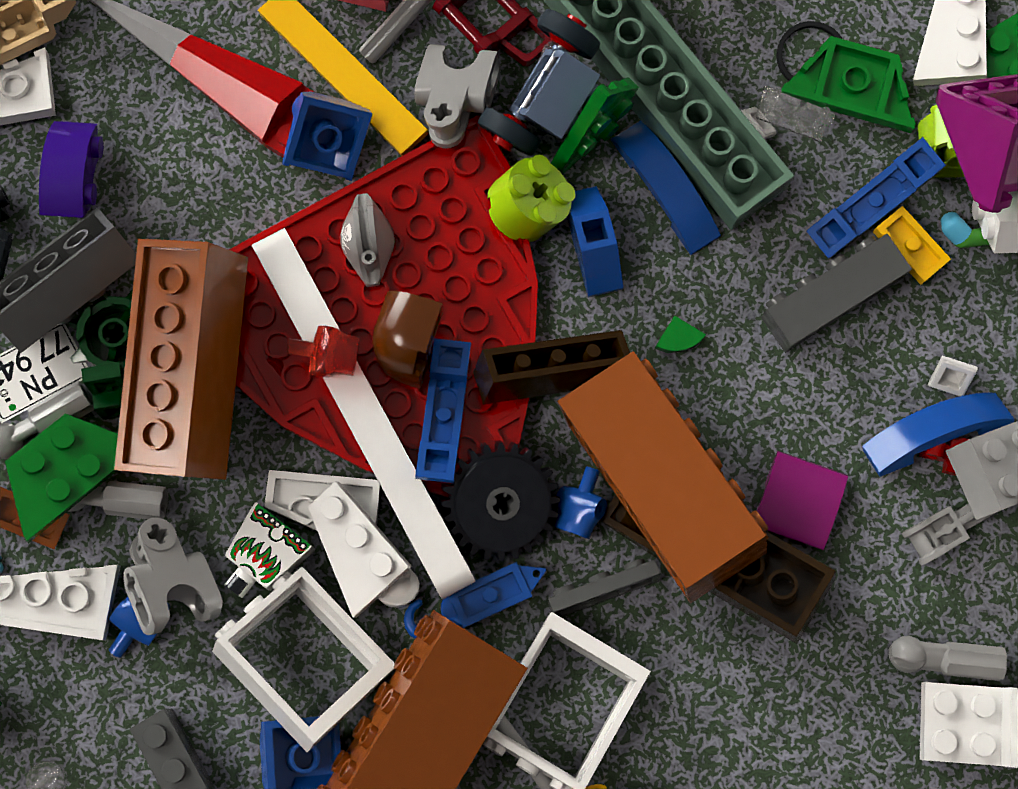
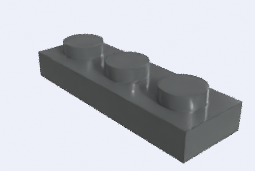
[548,558,660,617]

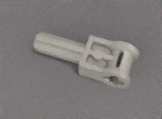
[901,503,1000,566]

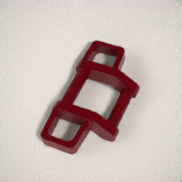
[432,0,554,67]

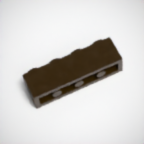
[473,330,630,405]

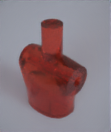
[287,326,360,378]

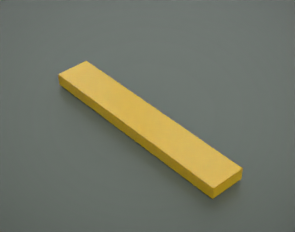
[258,0,429,156]

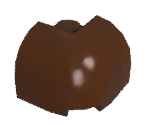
[372,291,443,389]

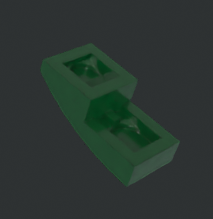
[81,362,124,420]

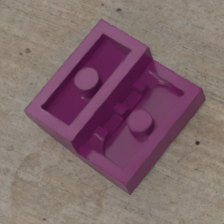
[756,450,848,550]

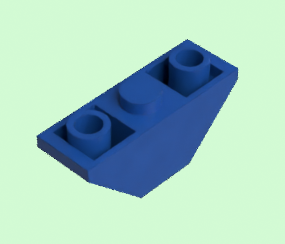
[567,186,623,298]

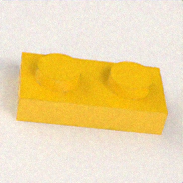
[873,205,951,285]

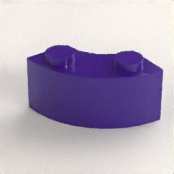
[39,121,104,218]

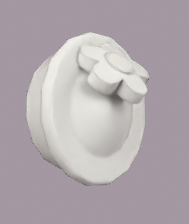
[378,569,420,608]

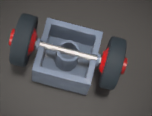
[478,9,601,157]

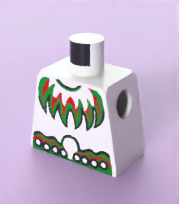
[224,502,315,598]

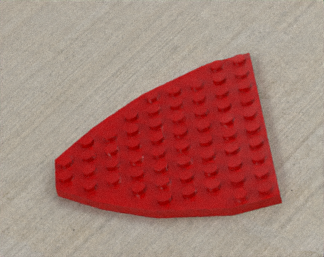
[229,115,538,498]

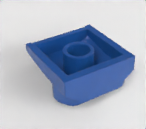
[282,92,373,181]
[260,716,341,789]

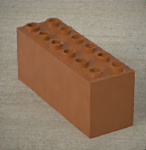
[114,239,248,480]
[557,351,769,604]
[317,610,528,789]

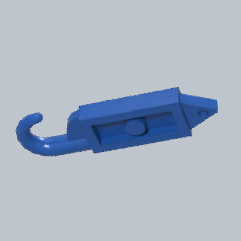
[404,562,546,639]

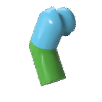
[941,212,989,248]

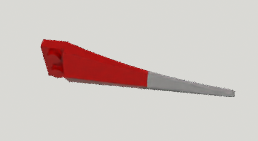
[89,0,314,158]

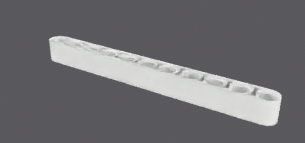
[252,228,476,600]

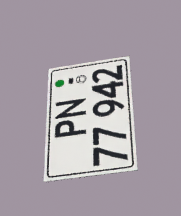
[0,324,88,423]

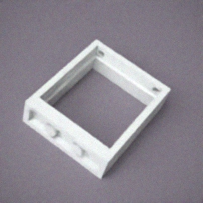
[212,567,394,753]
[482,612,651,789]

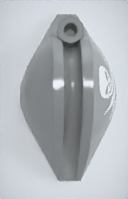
[340,193,395,287]

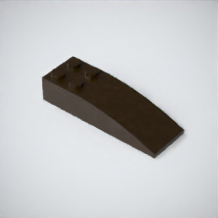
[600,495,836,644]

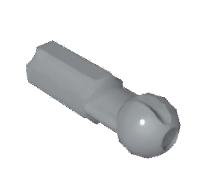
[0,380,94,459]
[68,481,168,520]
[889,636,1007,681]

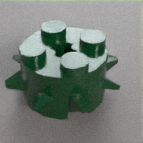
[69,289,133,370]

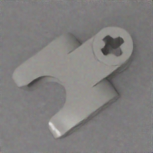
[414,44,501,148]
[124,518,223,635]

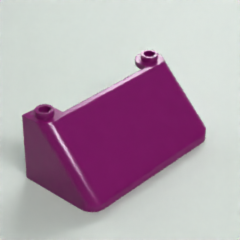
[936,74,1018,213]

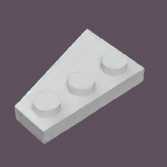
[264,470,381,531]

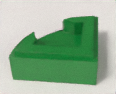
[655,316,706,353]

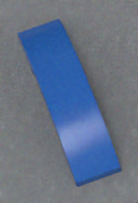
[611,121,721,255]
[806,137,946,259]
[415,338,471,483]
[862,393,1014,477]

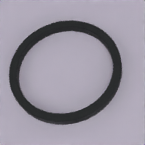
[776,21,843,81]

